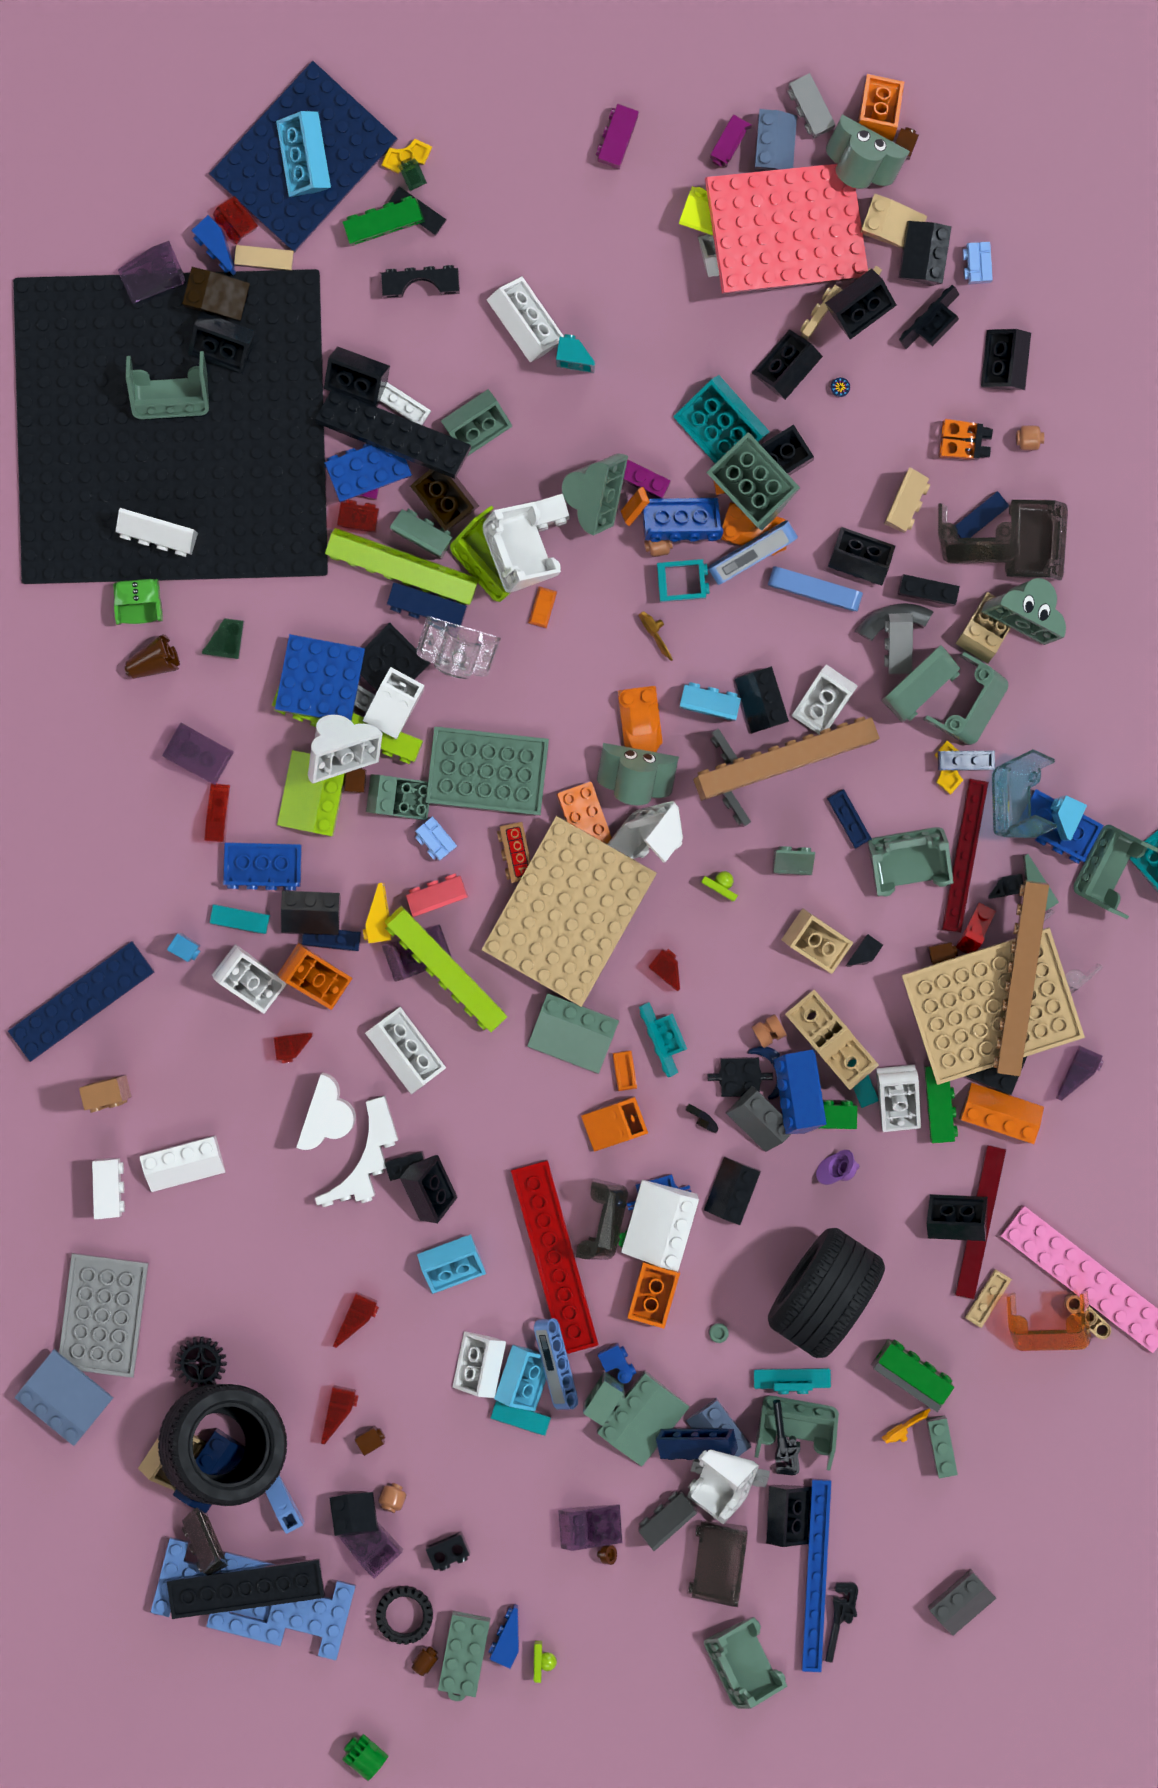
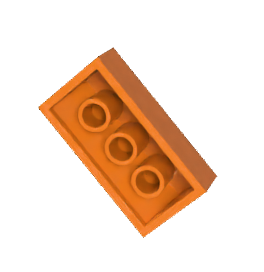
[959,1082,1044,1144]

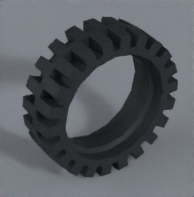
[376,1586,433,1645]

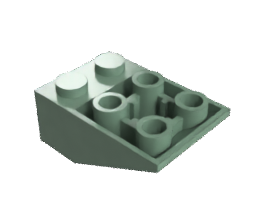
[366,774,429,820]
[773,846,815,875]

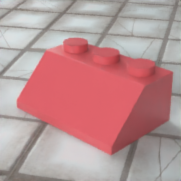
[406,873,468,917]

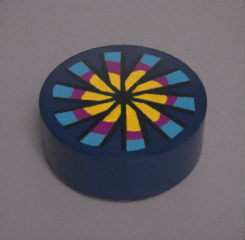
[831,377,850,397]

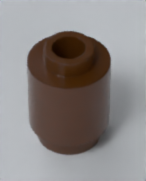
[411,1646,439,1676]

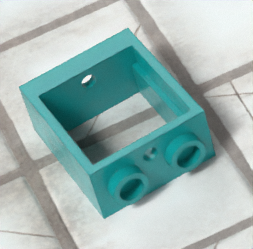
[657,559,710,603]

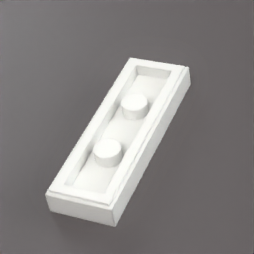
[380,382,431,425]

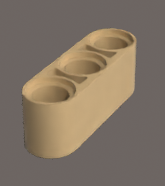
[1064,1294,1111,1339]

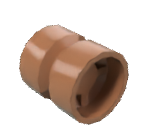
[752,1014,787,1048]

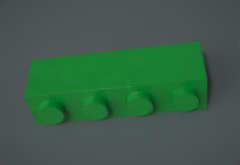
[343,196,425,246]
[924,1065,958,1144]

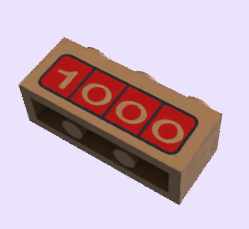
[497,822,531,883]

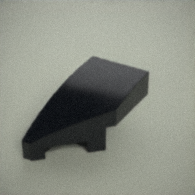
[988,874,1024,899]
[846,934,883,967]
[686,1104,719,1133]

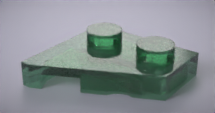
[202,618,244,659]

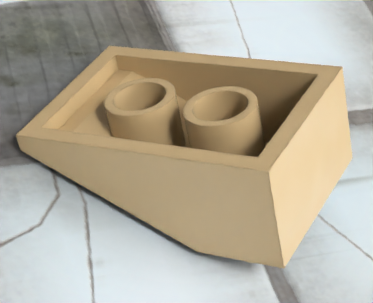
[861,194,927,249]
[781,909,853,974]

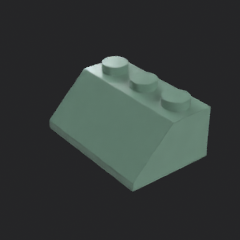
[441,389,512,456]
[390,509,453,559]

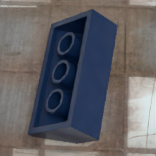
[173,1428,245,1513]

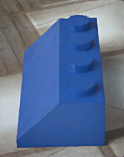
[774,1050,827,1134]

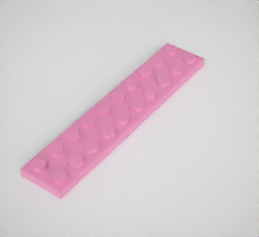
[1000,1205,1158,1353]

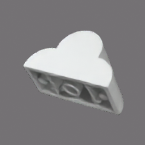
[308,715,383,784]
[212,944,287,1014]
[876,1064,921,1132]
[296,1072,356,1150]

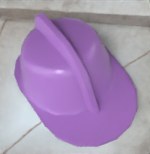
[816,1149,860,1185]

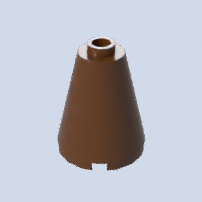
[124,634,180,679]

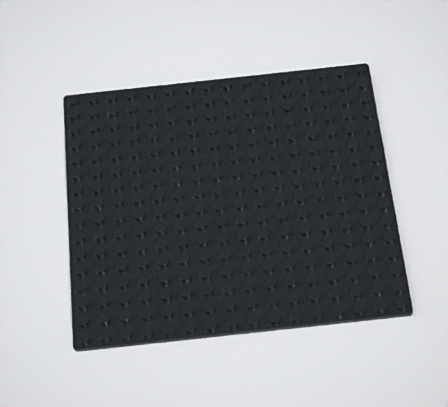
[13,269,328,584]

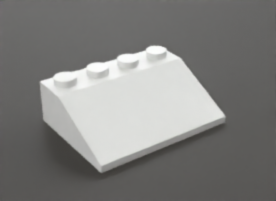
[621,1180,699,1272]

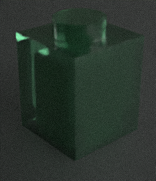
[398,158,427,191]

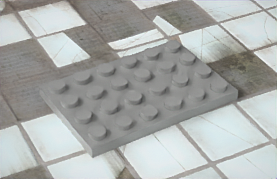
[59,1253,149,1378]

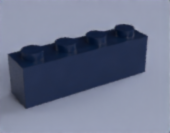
[387,583,467,631]
[656,1429,738,1460]

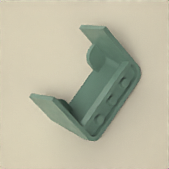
[126,351,209,419]
[881,645,960,722]
[923,652,1008,745]
[1074,825,1158,919]
[754,1396,839,1471]

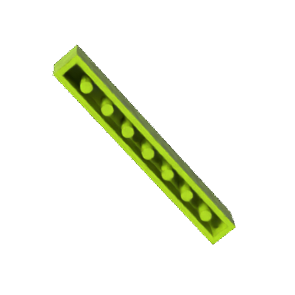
[325,528,479,605]
[272,687,424,764]
[385,906,508,1032]

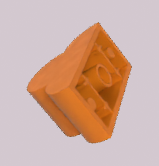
[277,943,353,1010]

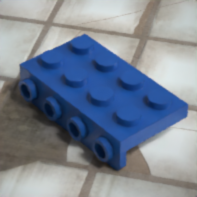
[324,443,412,503]
[642,498,723,542]
[1016,789,1104,864]
[223,843,302,890]

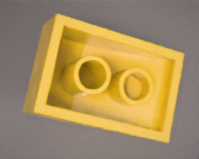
[363,883,393,944]

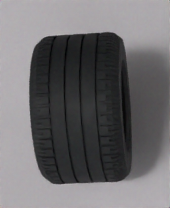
[768,1228,885,1358]
[158,1384,287,1506]

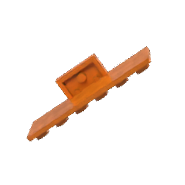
[557,782,612,844]

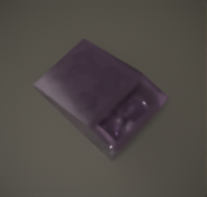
[558,1504,622,1551]
[339,1521,403,1579]

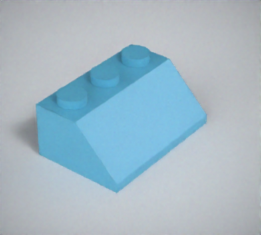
[679,682,741,721]
[1050,795,1087,841]
[417,1234,486,1294]
[494,1345,546,1411]

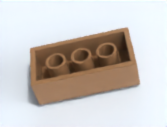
[79,1075,131,1113]

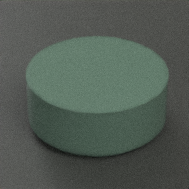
[709,1323,729,1343]

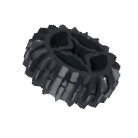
[175,1336,227,1387]

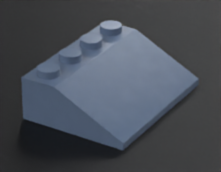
[14,1349,114,1446]

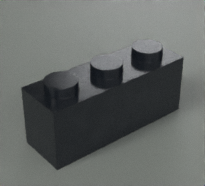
[898,574,960,606]

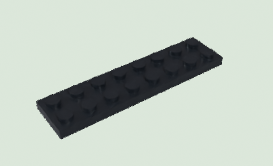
[315,390,471,479]
[167,1559,325,1619]

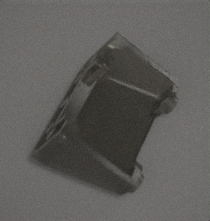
[1005,500,1068,580]
[576,1178,628,1260]
[688,1520,748,1607]

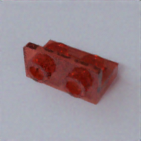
[213,196,258,244]

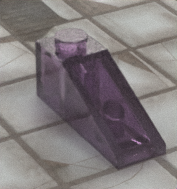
[1056,1046,1104,1101]

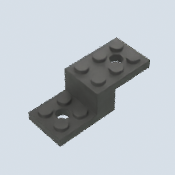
[710,728,751,827]

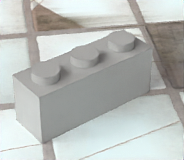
[787,73,836,138]
[884,613,913,674]

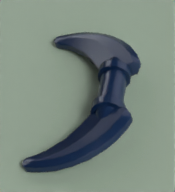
[748,1046,780,1100]

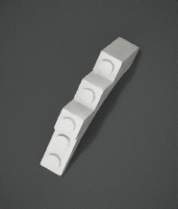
[315,1096,398,1207]

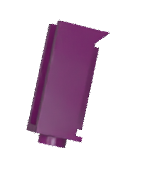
[710,114,752,167]

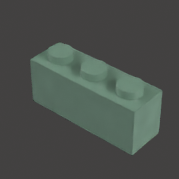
[926,1415,958,1479]

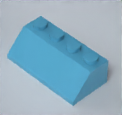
[276,111,331,197]

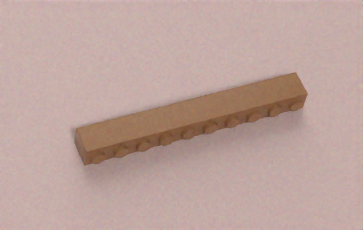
[693,716,880,801]
[993,880,1049,1076]

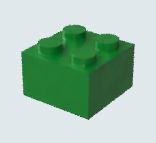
[820,1100,858,1129]

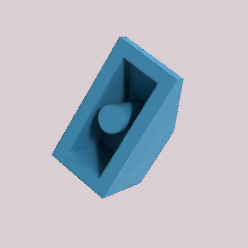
[167,933,201,962]

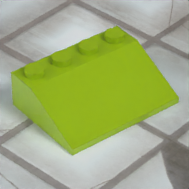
[277,750,346,837]

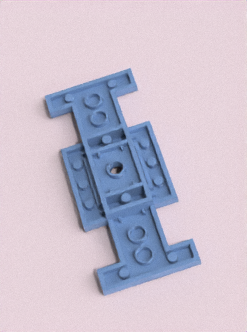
[151,1537,356,1660]

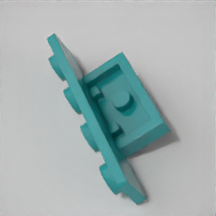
[639,1002,687,1078]
[754,1368,831,1394]

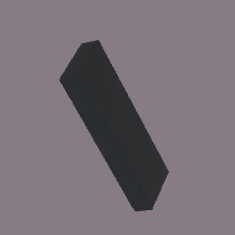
[389,186,447,236]

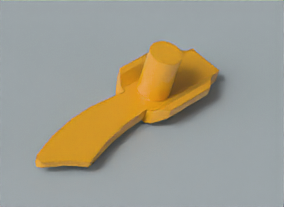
[881,1408,931,1444]

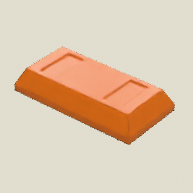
[621,487,650,526]
[528,586,557,629]
[613,1051,637,1091]

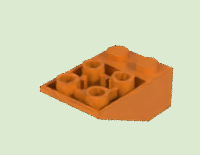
[581,1096,648,1152]

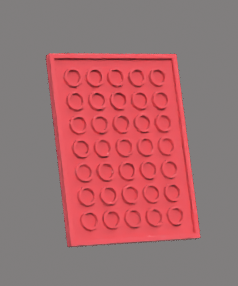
[705,164,868,294]

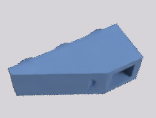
[266,1475,305,1534]

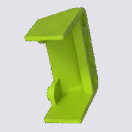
[450,505,512,602]

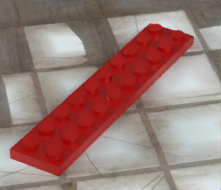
[511,1160,599,1354]

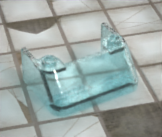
[992,749,1057,838]

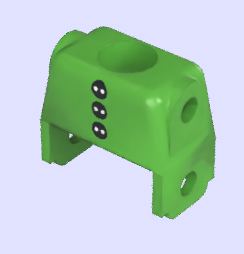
[113,579,163,625]

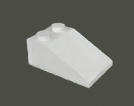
[792,664,858,735]

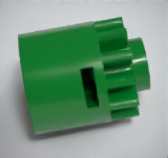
[342,1734,389,1781]

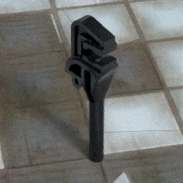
[773,1400,800,1476]
[825,1582,858,1663]

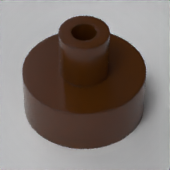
[597,1545,617,1565]

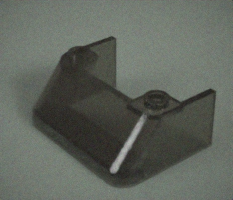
[938,502,1020,564]

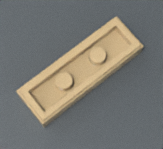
[234,245,294,271]
[965,1269,1012,1328]

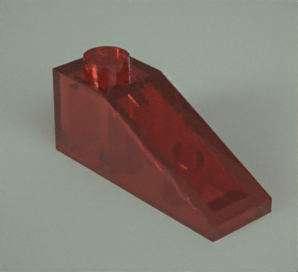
[204,783,230,842]
[333,1292,379,1348]
[321,1385,359,1445]

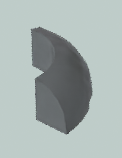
[855,603,933,641]

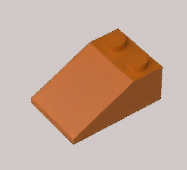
[857,74,904,141]

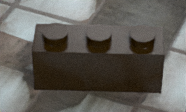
[410,469,479,531]

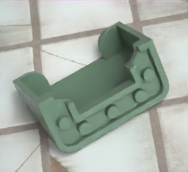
[868,827,954,897]
[704,1617,788,1709]

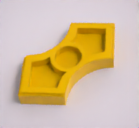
[381,139,433,174]
[934,741,963,795]

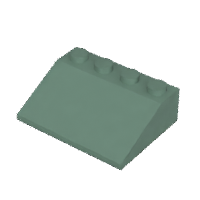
[706,432,800,530]
[527,993,619,1074]
[597,1371,690,1466]

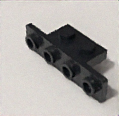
[899,285,959,349]

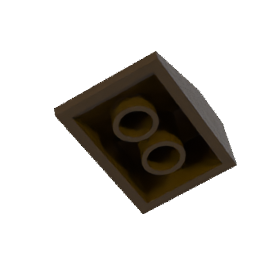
[183,267,250,321]

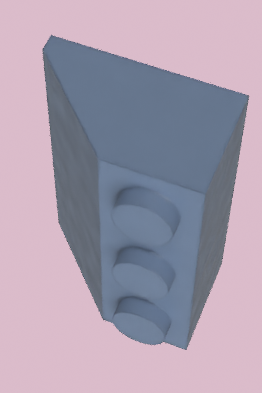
[754,109,797,171]
[686,1397,751,1457]

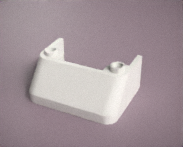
[608,801,683,863]

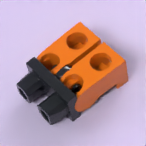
[939,419,993,460]

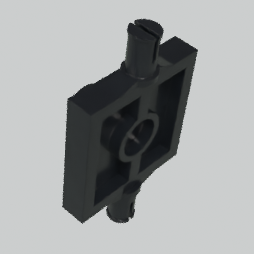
[708,1057,773,1097]

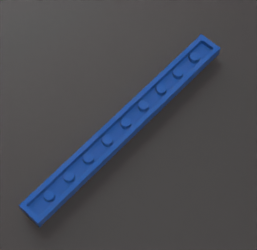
[802,1479,832,1672]

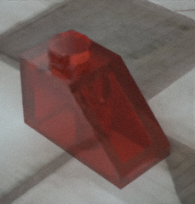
[648,949,680,991]
[274,1032,314,1063]

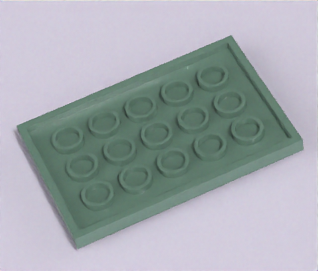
[426,726,549,816]

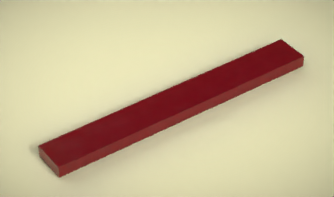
[942,779,989,933]
[955,1145,1006,1299]

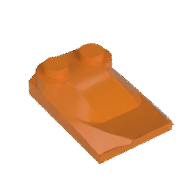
[720,502,787,556]
[618,686,663,753]

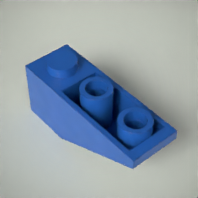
[191,215,236,276]
[488,1604,519,1669]

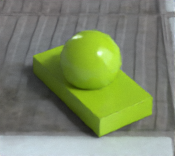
[701,871,738,901]
[534,1641,557,1683]

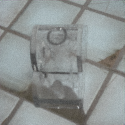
[416,616,501,679]

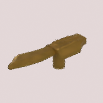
[638,611,673,661]

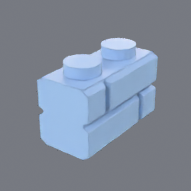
[963,242,993,284]
[415,816,457,861]

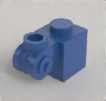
[597,1343,637,1383]

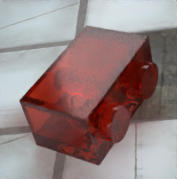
[337,500,380,533]

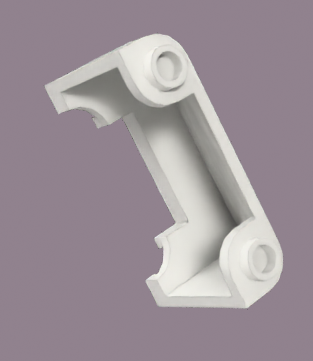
[483,502,561,593]
[687,1449,759,1524]

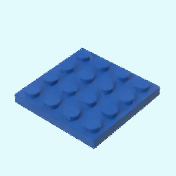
[275,634,365,721]

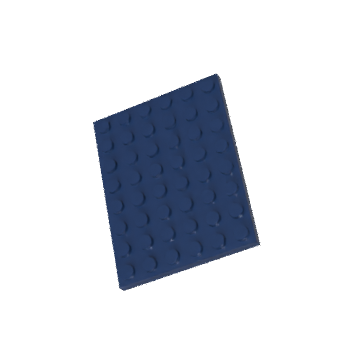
[209,61,398,253]

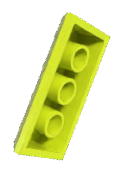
[679,186,713,235]

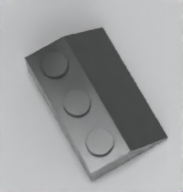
[726,1086,791,1152]
[638,1490,697,1551]
[928,1569,996,1636]

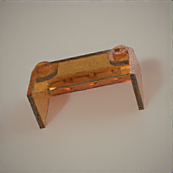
[1007,1291,1091,1351]

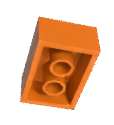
[627,1261,680,1329]

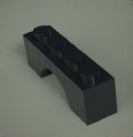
[381,265,460,299]

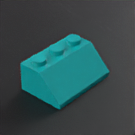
[556,334,595,373]

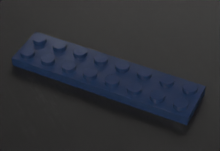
[8,941,155,1062]

